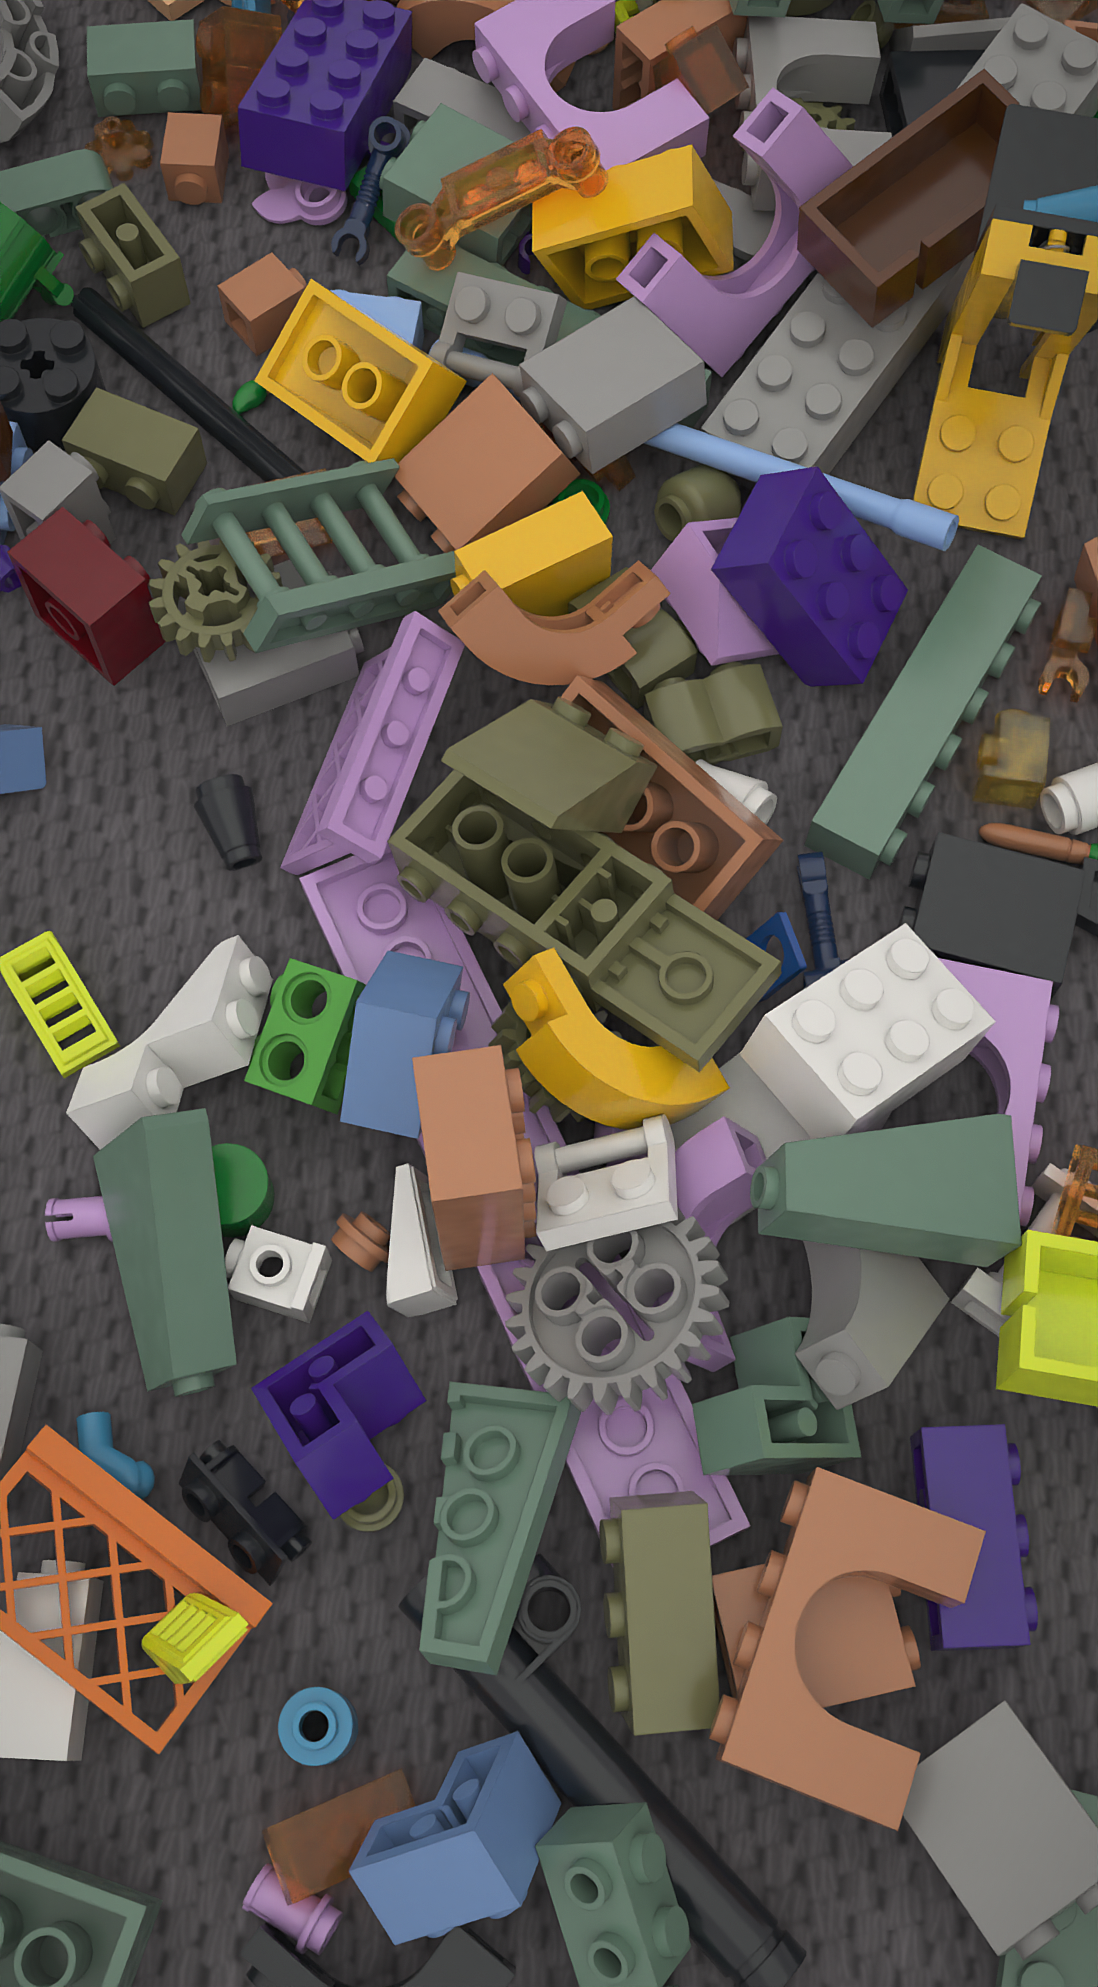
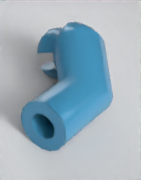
[76,1412,155,1499]

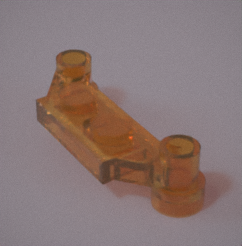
[395,127,608,271]

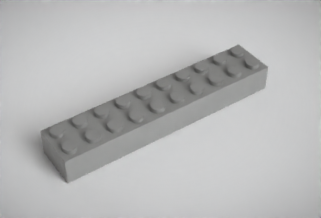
[701,3,1098,491]

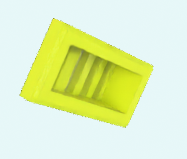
[0,931,120,1078]
[141,1593,248,1684]

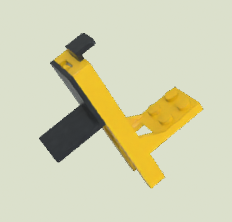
[912,104,1098,540]

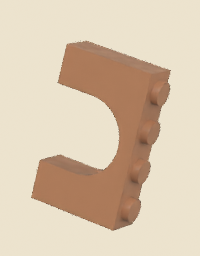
[709,1467,986,1831]

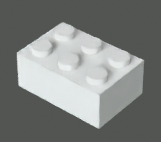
[740,923,996,1139]

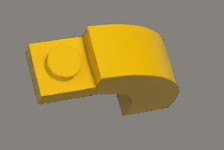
[503,948,730,1130]

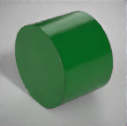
[212,1143,275,1237]

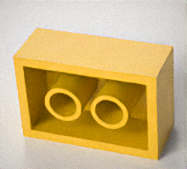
[532,144,734,310]

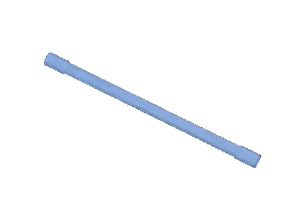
[429,340,959,551]

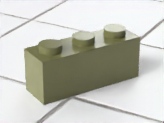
[599,1491,720,1736]

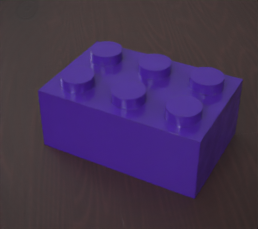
[711,466,908,687]

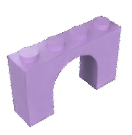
[472,0,710,181]
[616,87,853,377]
[938,958,1059,1226]

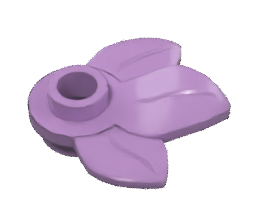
[252,172,348,225]

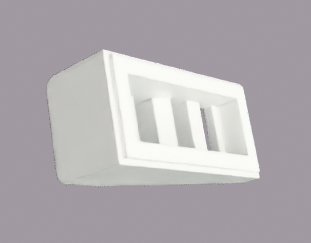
[386,1163,458,1317]

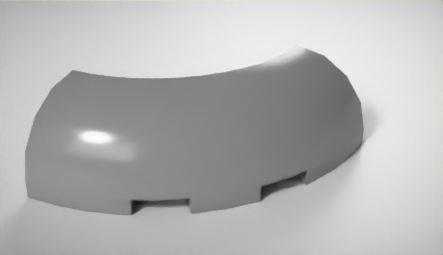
[0,0,59,143]

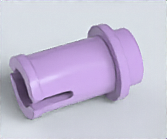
[45,1196,113,1242]
[242,1863,343,1955]

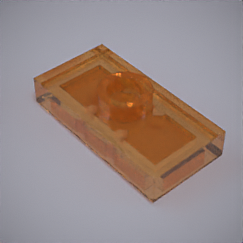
[262,1768,416,1906]

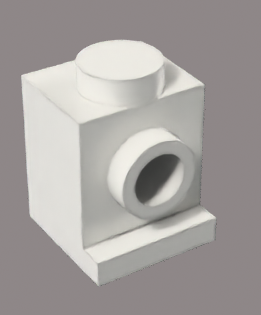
[225,1225,332,1323]

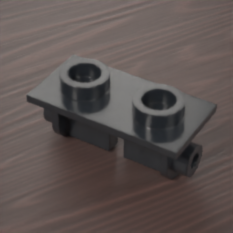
[179,1440,312,1586]

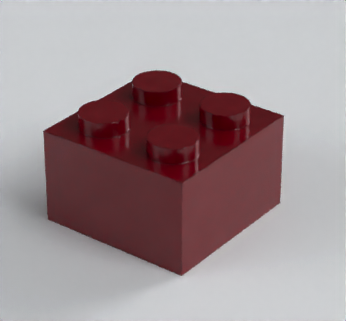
[7,507,166,686]

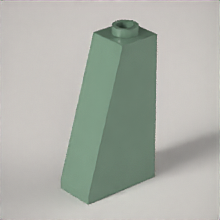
[93,1108,237,1397]
[750,1114,1022,1267]

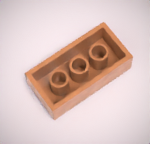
[561,675,784,920]
[412,1045,536,1271]

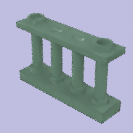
[181,458,456,653]

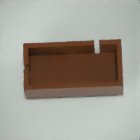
[797,69,1020,328]

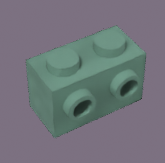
[87,19,204,117]
[535,1802,692,1987]

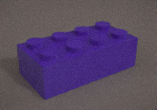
[238,0,412,191]

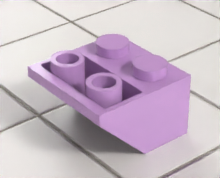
[651,518,779,666]

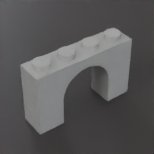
[732,16,892,211]

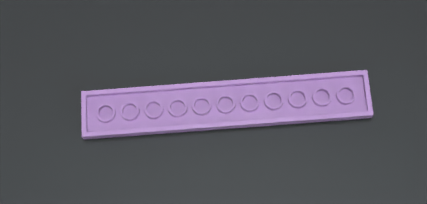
[299,843,751,1567]

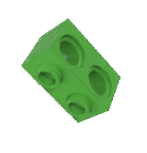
[244,958,366,1115]

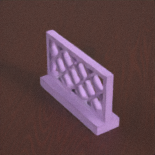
[280,611,465,875]

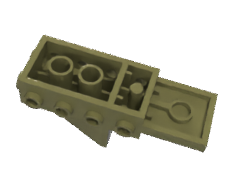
[387,769,782,1073]

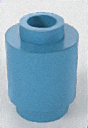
[278,1687,359,1766]

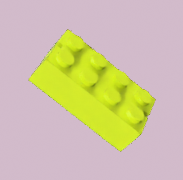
[996,1230,1098,1407]

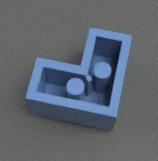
[340,950,470,1139]
[348,1731,561,1945]

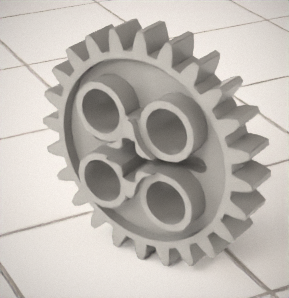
[505,1206,729,1415]

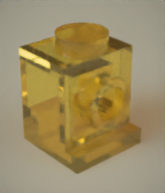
[972,709,1050,809]

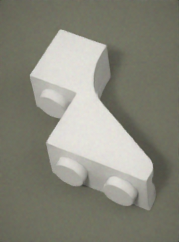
[66,935,273,1150]

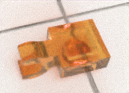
[1038,587,1097,703]

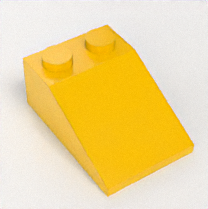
[254,279,467,464]

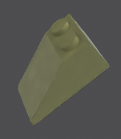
[441,696,658,833]

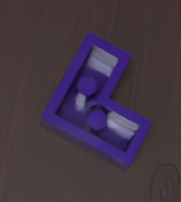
[251,1310,427,1520]

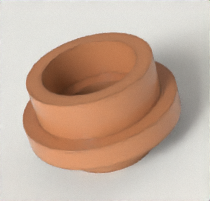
[331,1211,391,1272]

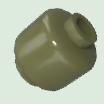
[654,464,741,541]

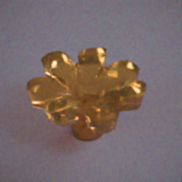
[84,116,154,181]

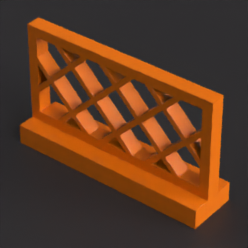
[0,1425,273,1754]

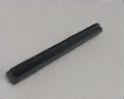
[71,287,308,482]

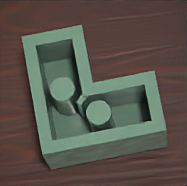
[692,1317,861,1475]

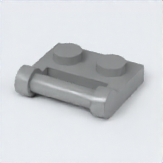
[429,272,567,397]

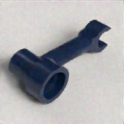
[331,116,411,265]
[797,851,850,989]

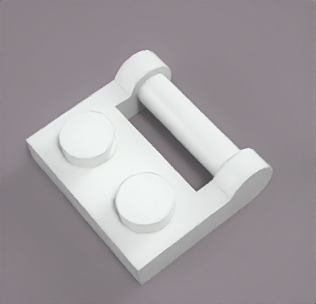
[534,1114,678,1251]

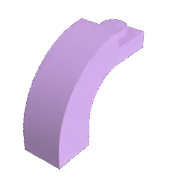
[629,1116,766,1372]

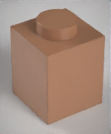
[160,112,229,205]
[217,252,307,356]

